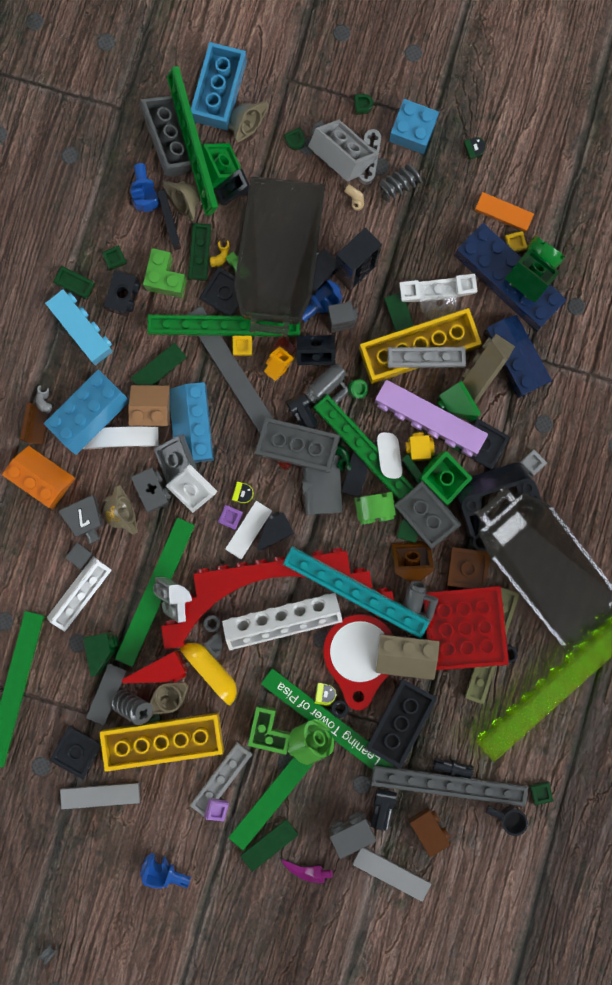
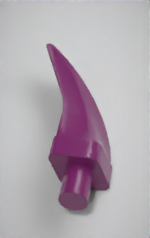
[281,860,333,883]

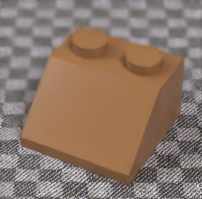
[129,385,170,426]

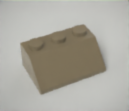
[462,334,515,404]
[376,634,439,680]

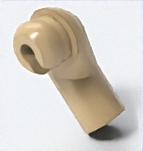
[344,184,364,211]

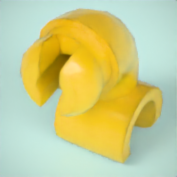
[210,240,230,267]

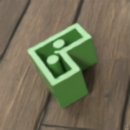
[143,248,187,298]
[248,705,291,755]

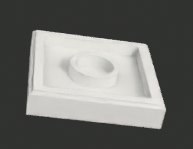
[166,464,217,513]

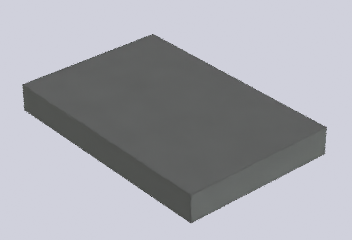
[394,481,461,549]

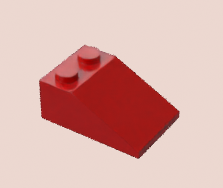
[122,650,189,683]

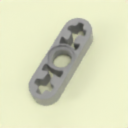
[358,129,381,185]

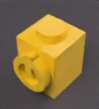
[405,432,435,461]

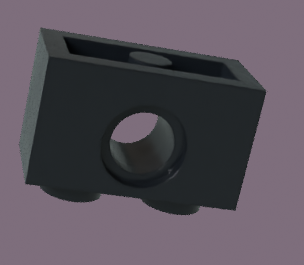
[104,271,141,317]
[297,335,335,365]

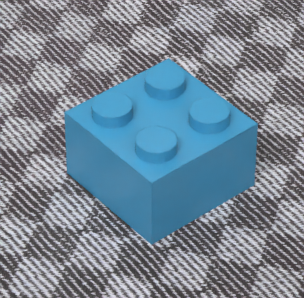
[389,99,439,154]

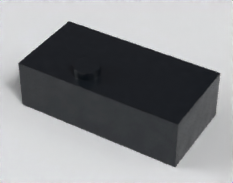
[335,227,382,291]
[364,679,437,769]

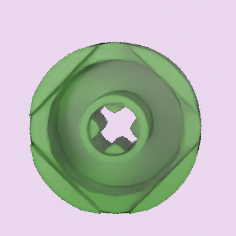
[354,492,396,525]
[288,719,334,765]

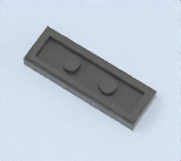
[86,663,127,725]

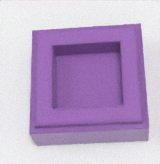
[218,505,243,530]
[204,799,229,822]

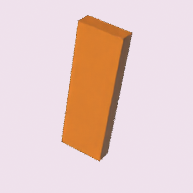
[474,192,534,232]

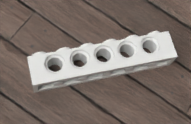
[222,593,342,650]

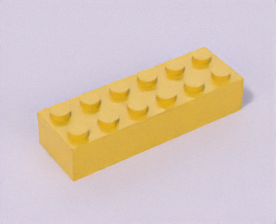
[359,308,482,384]
[100,712,224,772]

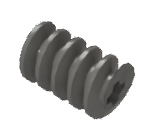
[379,164,422,203]
[111,689,153,725]

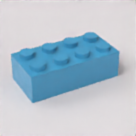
[191,42,247,131]
[43,369,129,455]

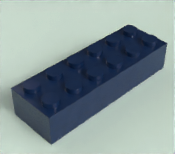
[454,223,567,332]

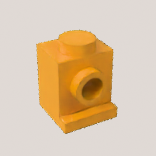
[264,346,294,381]

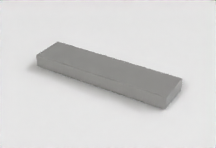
[387,347,466,368]
[190,742,253,817]
[60,782,140,809]
[352,847,431,902]

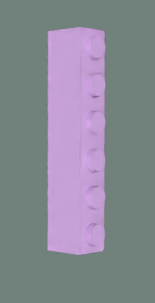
[375,380,488,457]

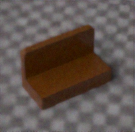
[20,402,50,446]

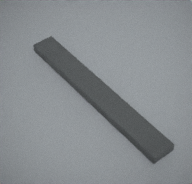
[187,306,273,435]
[371,765,528,806]

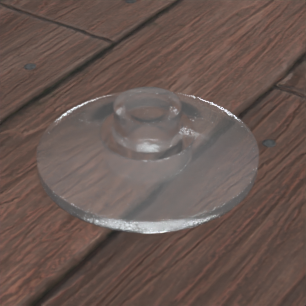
[420,283,458,320]

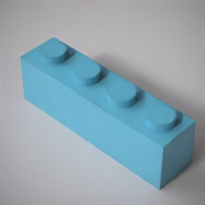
[45,290,113,365]

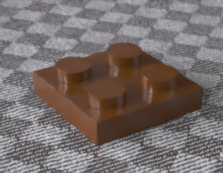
[447,547,490,589]

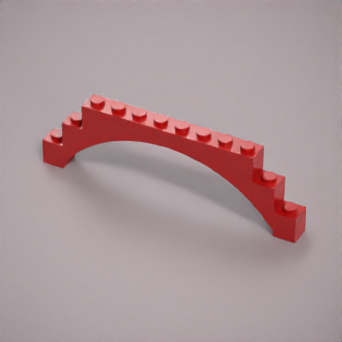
[161,548,394,649]

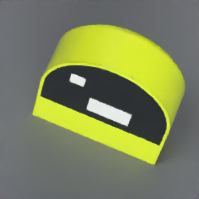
[232,482,254,503]
[315,683,336,705]

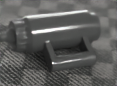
[304,363,349,405]
[402,581,438,631]

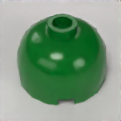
[527,235,565,268]

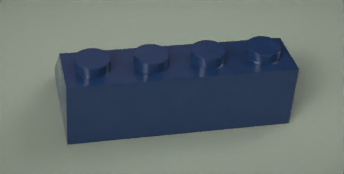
[483,315,552,399]

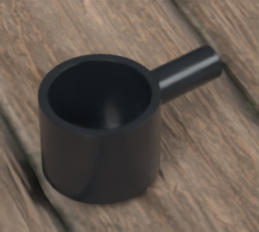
[485,805,528,836]

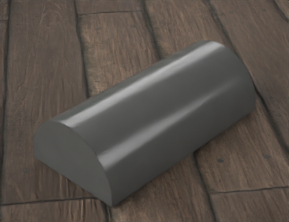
[139,95,192,177]

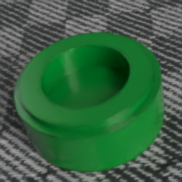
[348,379,368,398]

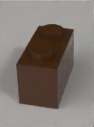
[408,807,451,858]

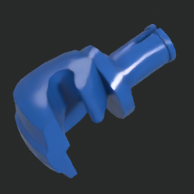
[130,163,159,212]
[298,280,343,322]
[140,853,191,889]

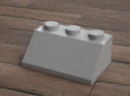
[308,120,379,182]

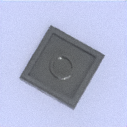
[154,434,197,484]

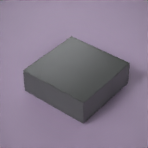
[65,542,93,569]

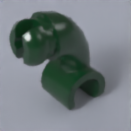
[335,445,352,471]

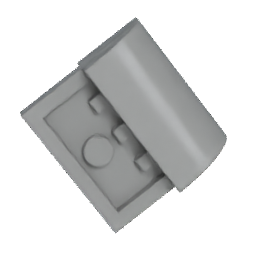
[153,577,192,623]

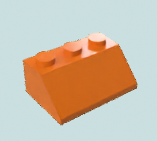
[2,446,76,509]

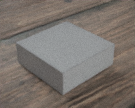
[520,449,547,477]

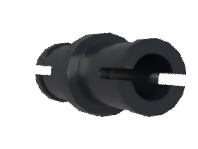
[433,757,474,778]

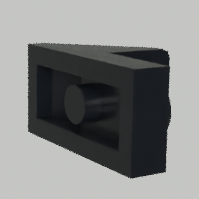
[214,169,250,205]

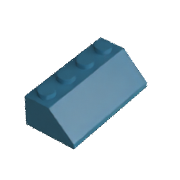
[170,382,214,463]

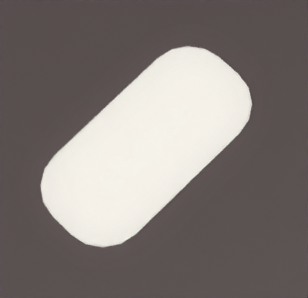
[377,432,402,479]

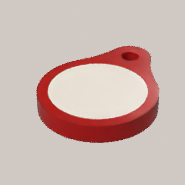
[323,614,393,710]

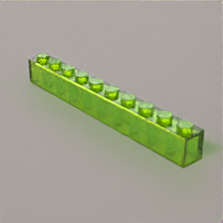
[476,616,612,762]

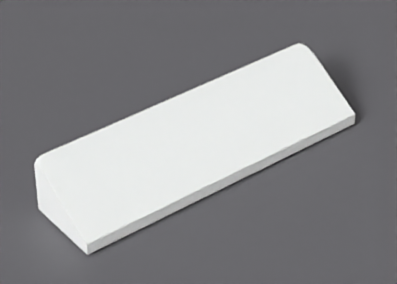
[47,557,111,632]

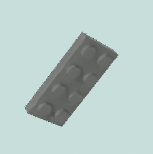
[255,418,340,473]

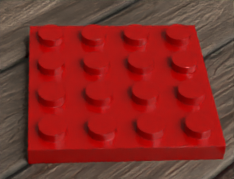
[424,586,509,670]

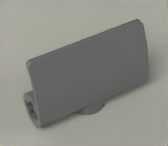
[302,455,342,515]

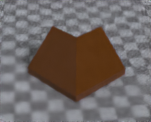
[391,542,434,583]

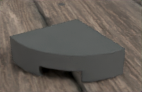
[203,632,223,659]

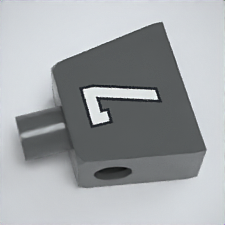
[59,495,104,544]

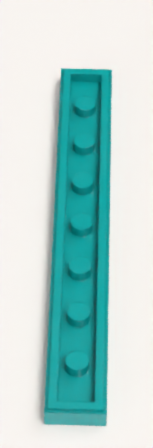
[283,546,430,639]

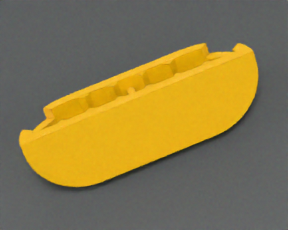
[179,643,237,706]

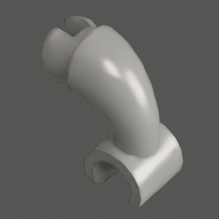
[36,385,52,414]

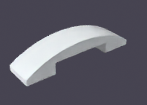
[399,274,477,302]
[83,427,159,449]

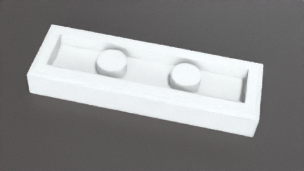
[226,501,272,560]

